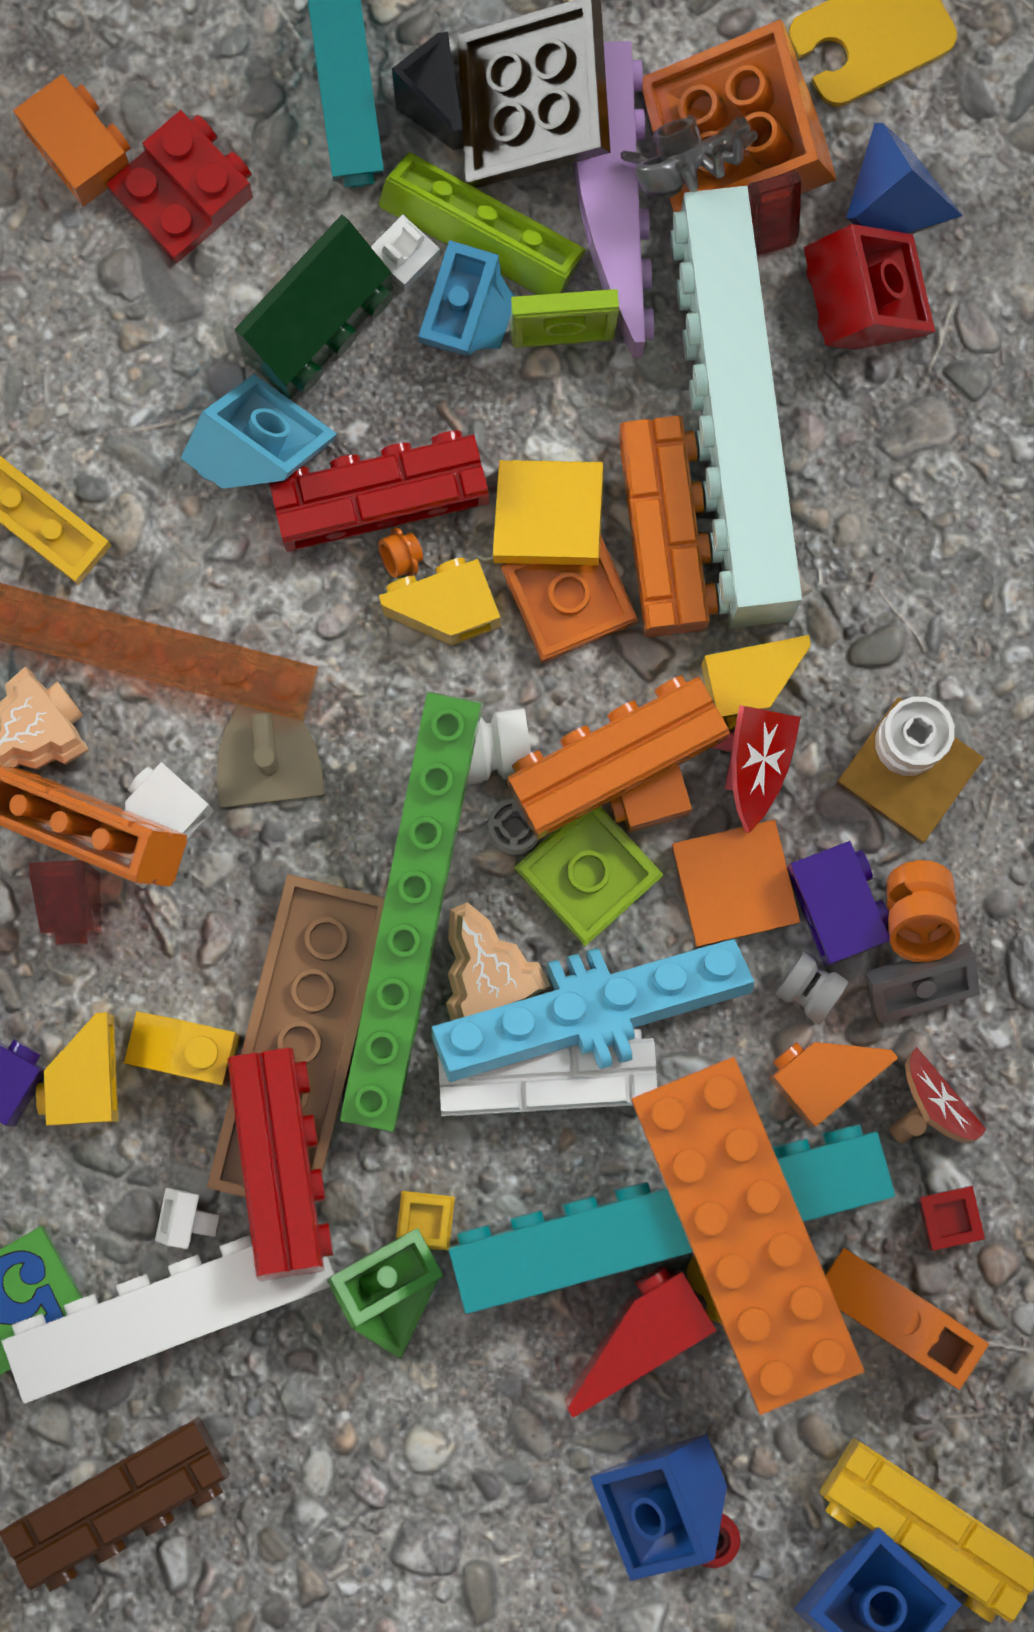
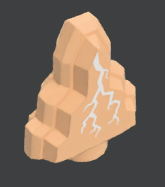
[0,667,89,770]
[446,902,552,1021]

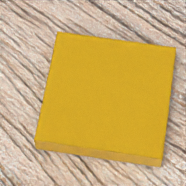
[493,460,604,565]

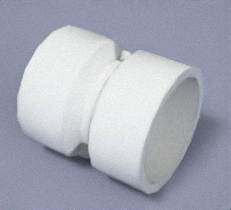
[875,696,954,776]
[467,708,531,785]

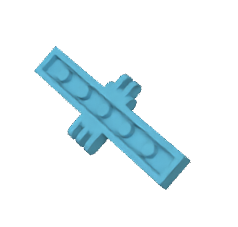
[431,939,755,1083]

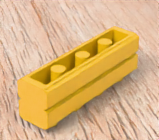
[819,1437,1034,1623]

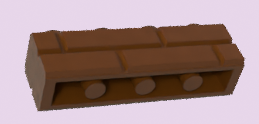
[0,1416,230,1592]

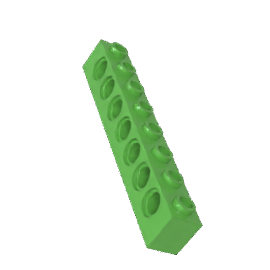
[340,692,484,1132]

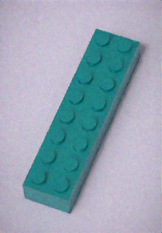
[448,1124,896,1314]

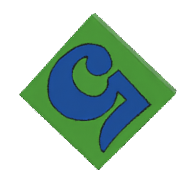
[0,1226,83,1376]

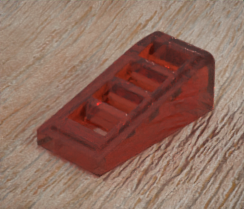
[748,170,802,256]

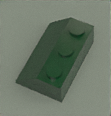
[234,214,393,400]

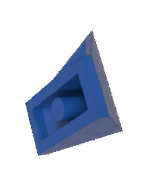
[846,123,963,233]

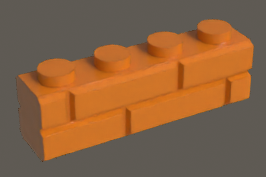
[618,415,718,637]
[507,675,730,840]
[0,765,188,887]

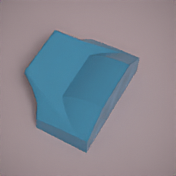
[418,240,515,356]

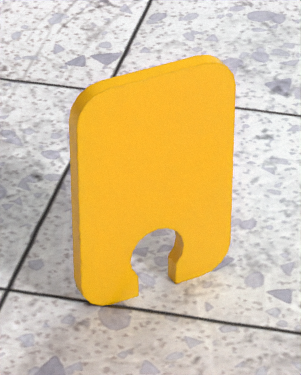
[789,0,957,107]

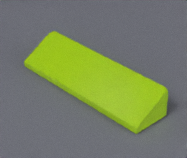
[379,152,587,295]

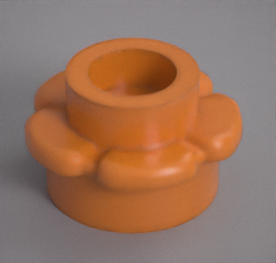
[378,527,423,578]

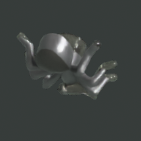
[620,115,758,197]

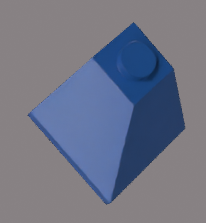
[590,1434,727,1581]

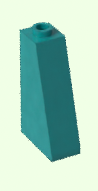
[308,0,384,188]

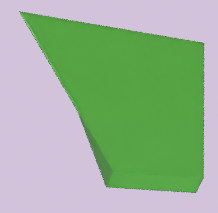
[326,1228,443,1359]

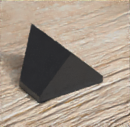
[392,31,463,150]

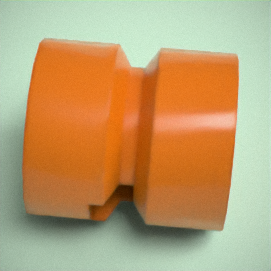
[885,860,961,962]

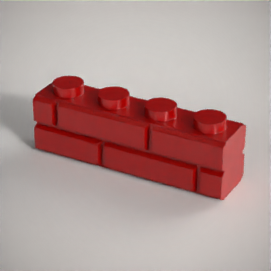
[269,430,489,552]
[227,1048,334,1281]

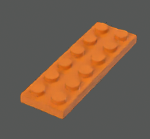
[631,1056,865,1415]

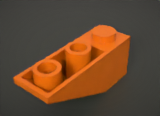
[825,1248,990,1390]

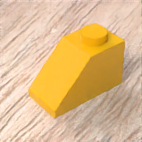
[701,635,811,731]
[124,1011,241,1087]
[36,1012,119,1126]

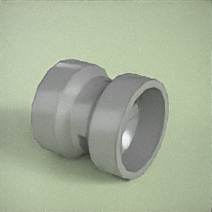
[488,798,539,857]
[775,951,849,1024]

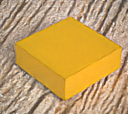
[396,1191,455,1251]

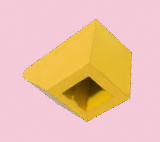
[379,557,500,646]

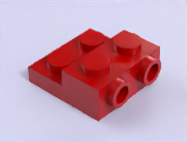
[106,109,253,264]

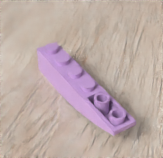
[573,41,654,357]

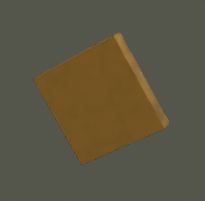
[836,697,984,845]

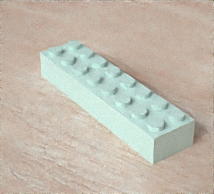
[670,186,802,628]

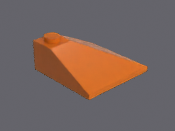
[642,19,837,212]

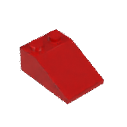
[564,1266,717,1418]

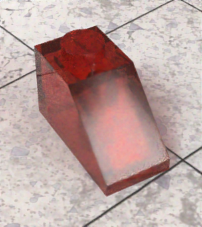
[29,860,102,946]

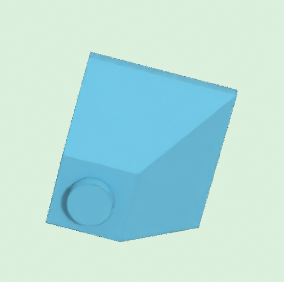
[180,374,337,489]

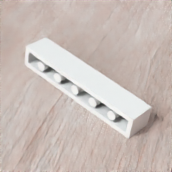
[2,1235,334,1404]

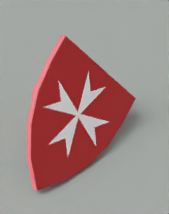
[712,705,801,833]

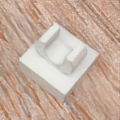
[371,214,441,291]
[155,1188,219,1249]

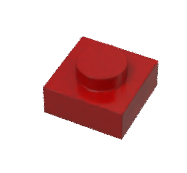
[917,1186,985,1251]

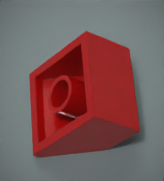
[803,224,935,350]

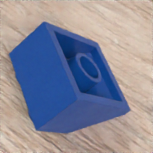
[793,1527,962,1632]

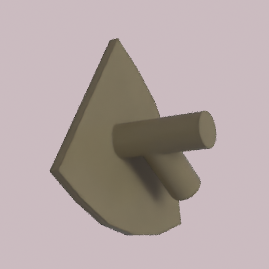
[217,682,325,808]

